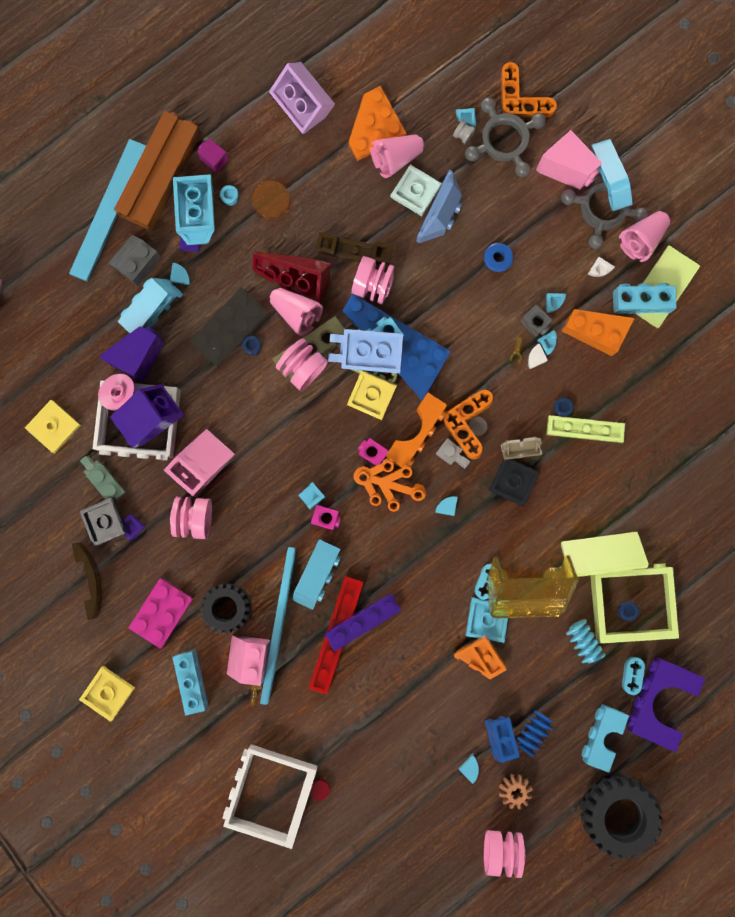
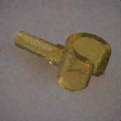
[509,337,522,363]
[250,683,263,707]

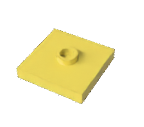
[347,370,397,420]
[25,400,81,454]
[79,666,135,722]

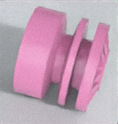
[351,256,395,304]
[276,338,328,391]
[170,496,212,539]
[484,830,526,878]

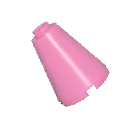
[371,134,424,178]
[619,211,670,262]
[270,288,323,336]

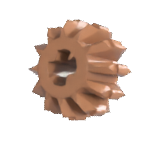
[499,774,533,809]

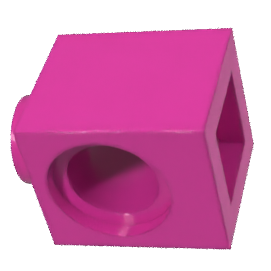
[358,438,388,466]
[311,505,342,530]

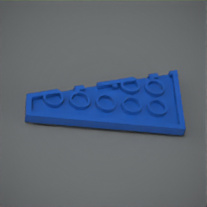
[343,294,451,401]

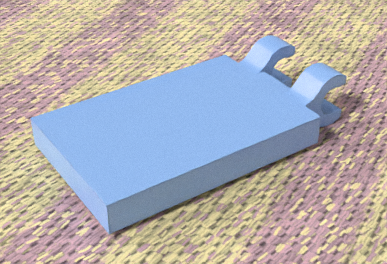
[328,329,403,373]

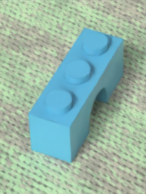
[582,704,629,772]

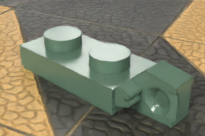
[80,456,126,501]

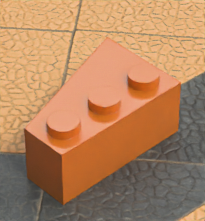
[561,309,634,356]

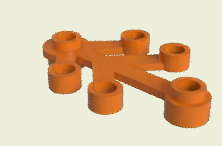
[354,459,426,512]

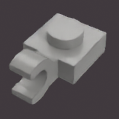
[436,439,470,469]

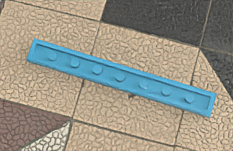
[69,139,146,282]
[260,547,297,705]

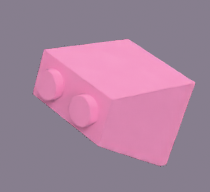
[536,130,602,190]
[227,635,271,686]

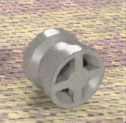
[453,120,476,145]

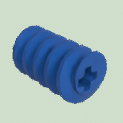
[516,710,555,757]

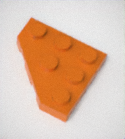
[349,86,406,161]

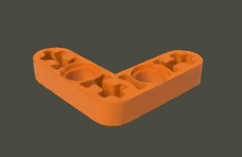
[501,62,557,118]
[444,390,493,459]

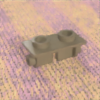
[500,436,542,460]

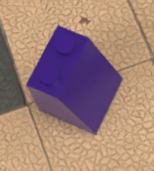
[100,326,165,382]
[110,384,184,448]

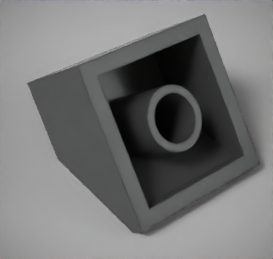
[109,235,161,286]

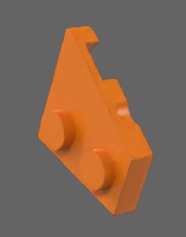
[454,635,507,679]

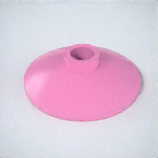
[98,374,135,410]

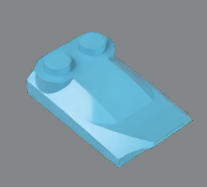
[173,174,215,245]

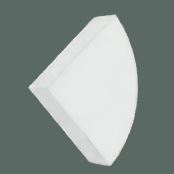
[588,257,615,277]
[528,344,548,369]

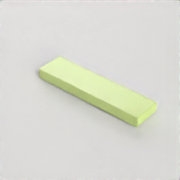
[546,415,625,443]

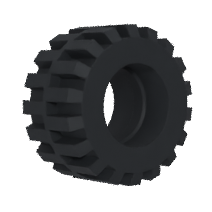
[200,583,252,634]

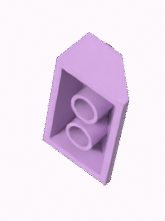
[269,62,335,134]

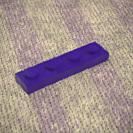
[324,593,401,651]

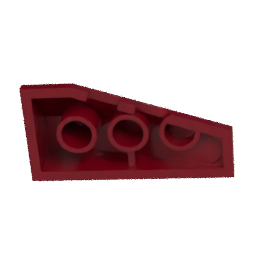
[253,252,331,305]

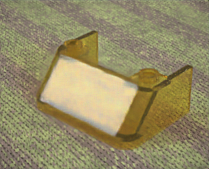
[488,555,579,618]

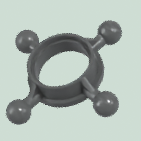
[465,97,546,177]
[561,183,649,249]

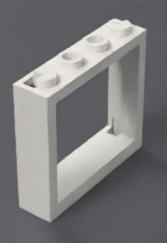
[93,381,181,461]
[223,744,317,849]

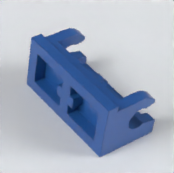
[484,716,519,763]

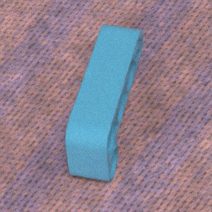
[591,139,632,211]

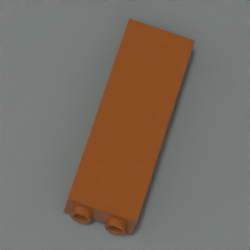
[114,111,201,231]

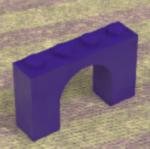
[626,657,705,752]

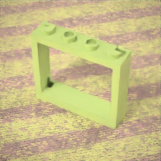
[590,563,679,643]

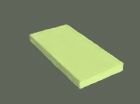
[635,245,700,328]
[561,532,649,578]

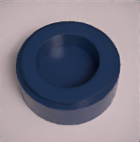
[242,336,262,356]
[553,398,573,417]
[618,601,639,621]

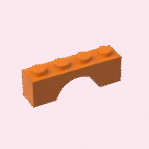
[385,393,447,468]

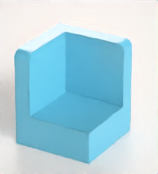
[299,482,325,510]

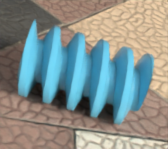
[566,619,605,663]

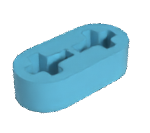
[474,564,500,600]
[622,657,645,695]

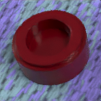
[310,779,330,801]

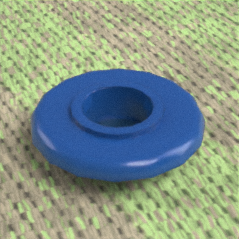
[484,243,513,272]

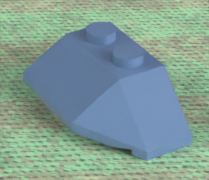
[416,169,463,243]

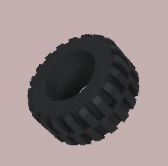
[581,774,663,859]

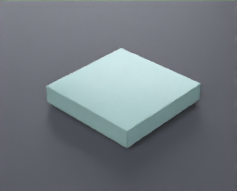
[391,164,442,216]

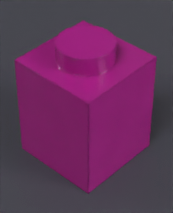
[197,138,229,173]

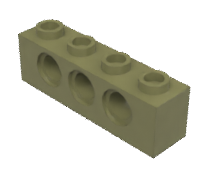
[272,316,344,381]

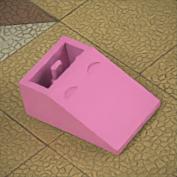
[164,429,235,497]

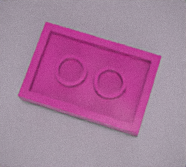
[129,578,194,649]

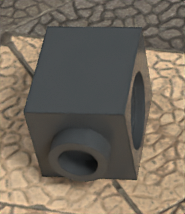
[520,305,552,337]

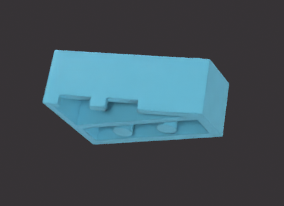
[118,278,184,333]
[292,540,341,610]

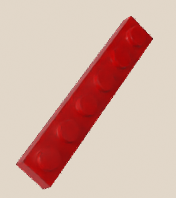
[308,576,363,695]

